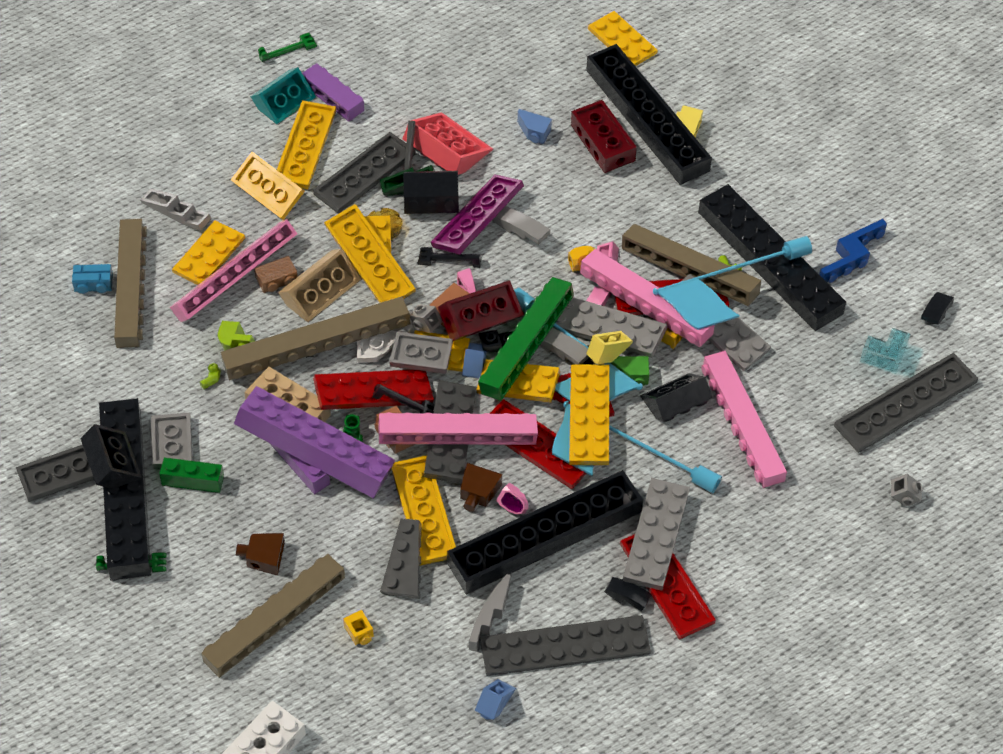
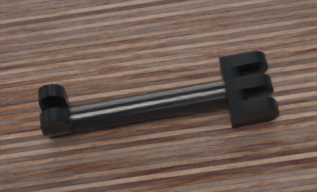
[417,247,482,268]
[373,384,435,414]

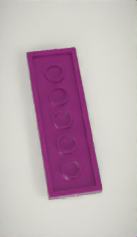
[431,174,524,255]

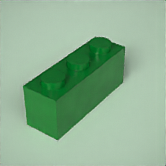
[159,457,224,493]

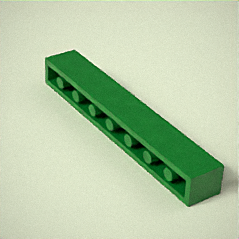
[478,277,574,401]

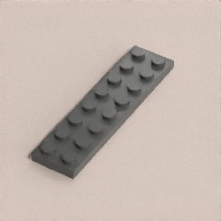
[834,352,978,453]
[480,615,651,676]

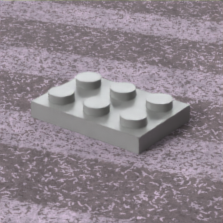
[389,332,453,374]
[151,412,192,469]

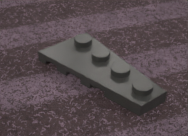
[380,518,422,599]

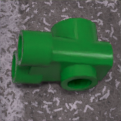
[343,414,363,442]

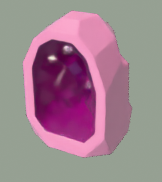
[496,483,528,514]

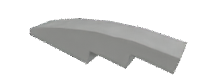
[140,188,212,231]
[492,206,551,245]
[540,327,589,365]
[469,574,511,652]

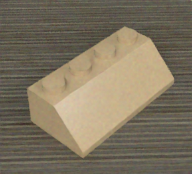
[278,249,361,322]

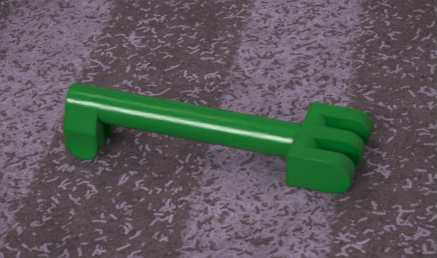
[258,33,317,62]
[96,552,167,572]

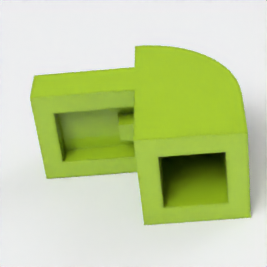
[218,321,255,351]

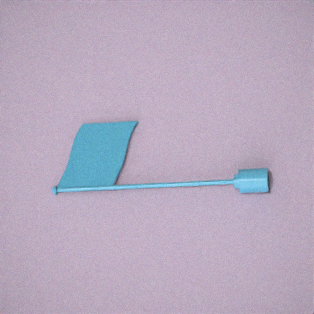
[653,236,812,330]
[514,288,643,401]
[552,401,722,494]

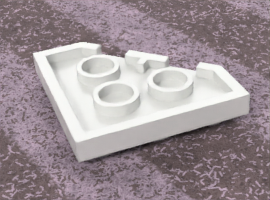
[357,311,414,363]

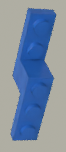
[819,219,887,283]

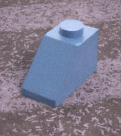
[517,109,552,144]
[475,679,516,720]

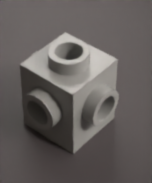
[410,304,443,333]
[891,474,923,506]

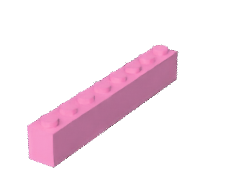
[170,219,297,322]
[580,249,715,347]
[701,351,787,488]
[378,412,538,445]

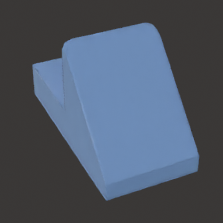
[462,343,487,379]

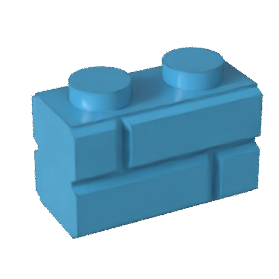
[72,264,113,294]

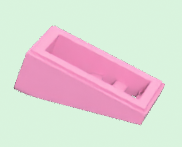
[457,268,476,294]

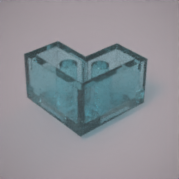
[860,328,911,374]

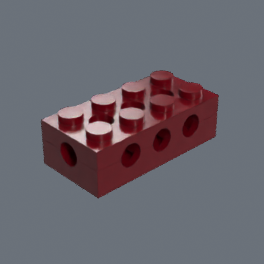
[571,99,637,173]
[437,280,524,342]

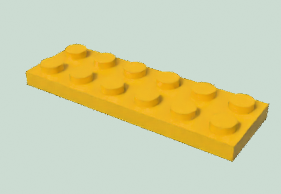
[277,100,336,190]
[324,204,416,303]
[569,365,609,465]
[391,455,456,566]

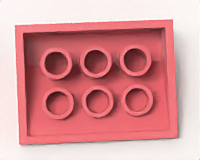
[403,112,493,175]

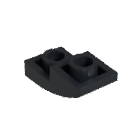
[921,292,954,325]
[479,330,514,352]
[604,577,652,611]

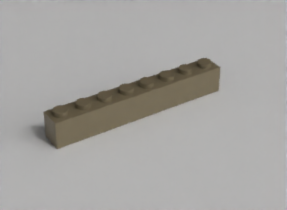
[114,219,147,348]
[622,224,761,306]
[201,554,345,678]

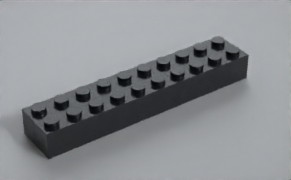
[586,44,712,185]
[698,184,846,331]
[99,398,151,581]
[447,470,643,595]

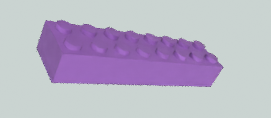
[234,386,395,499]

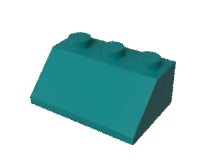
[250,67,316,124]

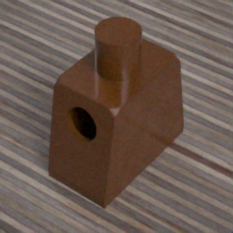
[460,463,503,512]
[236,533,285,575]

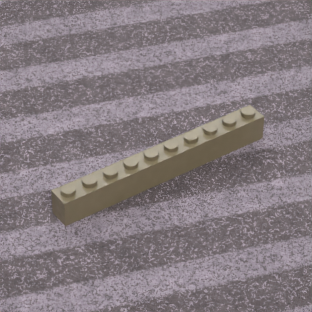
[220,296,411,381]

